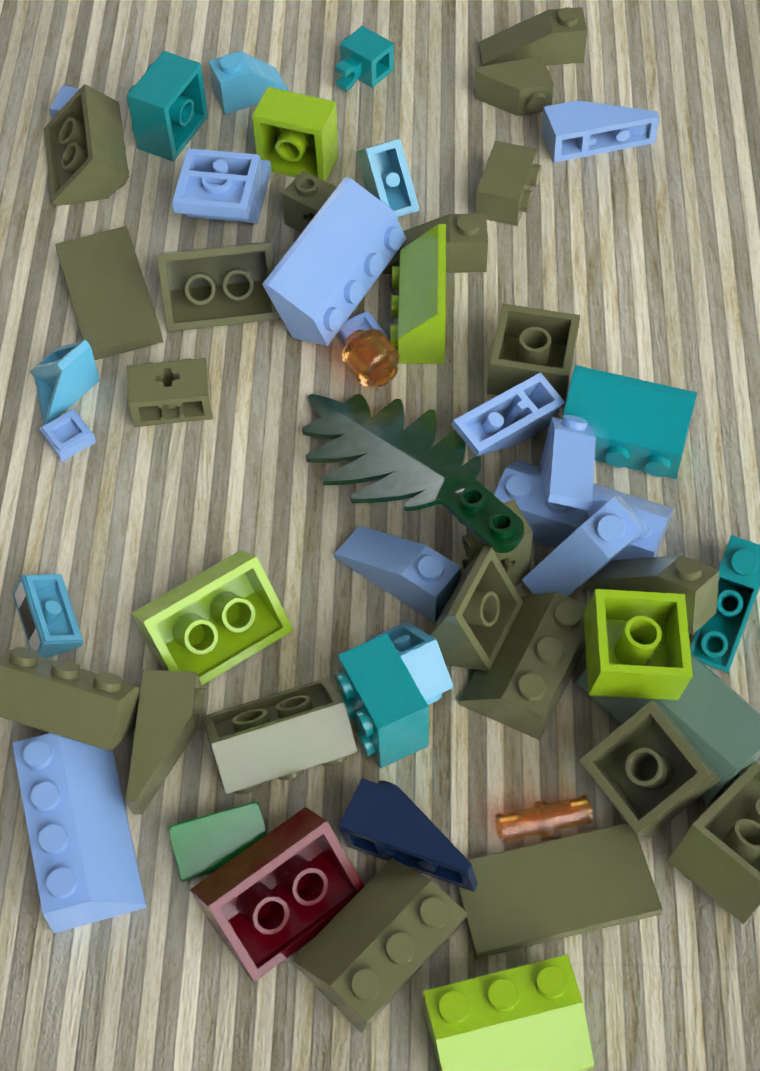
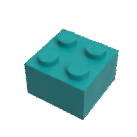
[127,50,208,162]
[334,633,429,769]

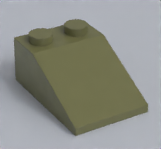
[667,762,760,924]

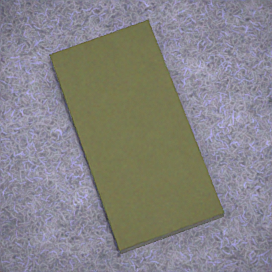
[55,226,163,360]
[456,822,662,959]

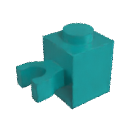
[335,26,394,92]

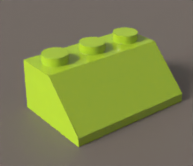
[390,224,446,364]
[130,550,294,685]
[423,954,594,1071]

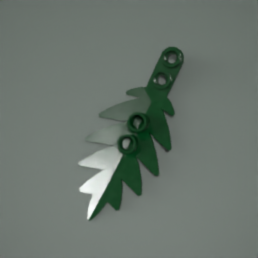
[302,394,524,553]

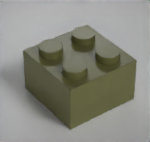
[487,303,580,406]
[579,701,721,838]

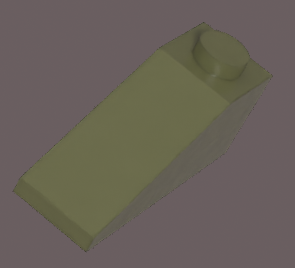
[479,7,587,66]
[381,213,488,274]
[582,555,719,635]
[125,670,208,814]

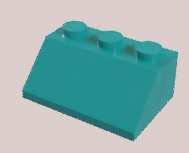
[562,365,697,479]

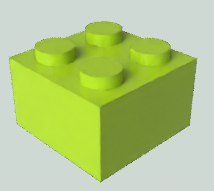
[252,87,339,181]
[583,589,693,700]

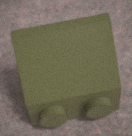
[430,546,523,671]

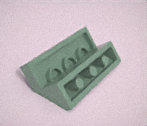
[576,653,760,804]

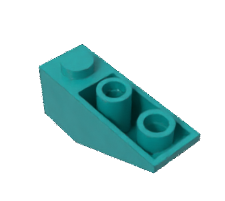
[690,535,760,673]

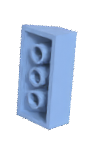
[262,177,406,346]
[494,460,674,560]
[12,733,147,933]

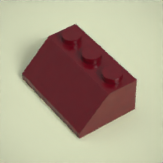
[190,807,364,982]

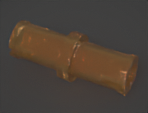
[495,795,593,844]

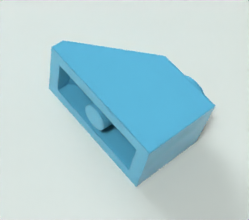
[208,51,289,115]
[356,139,420,217]
[369,621,454,704]

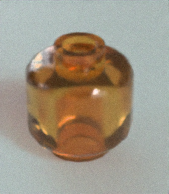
[342,329,400,388]

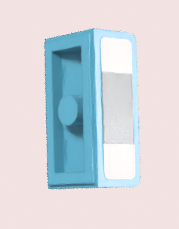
[13,574,84,658]

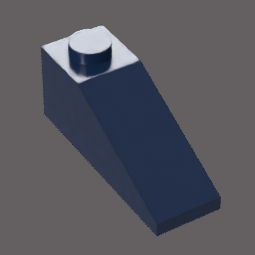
[338,778,478,892]

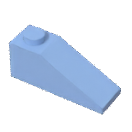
[542,100,659,162]
[451,372,566,456]
[540,415,596,511]
[522,496,648,597]
[334,526,461,623]

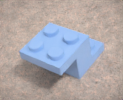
[172,148,271,223]

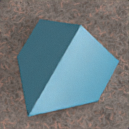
[29,340,100,425]

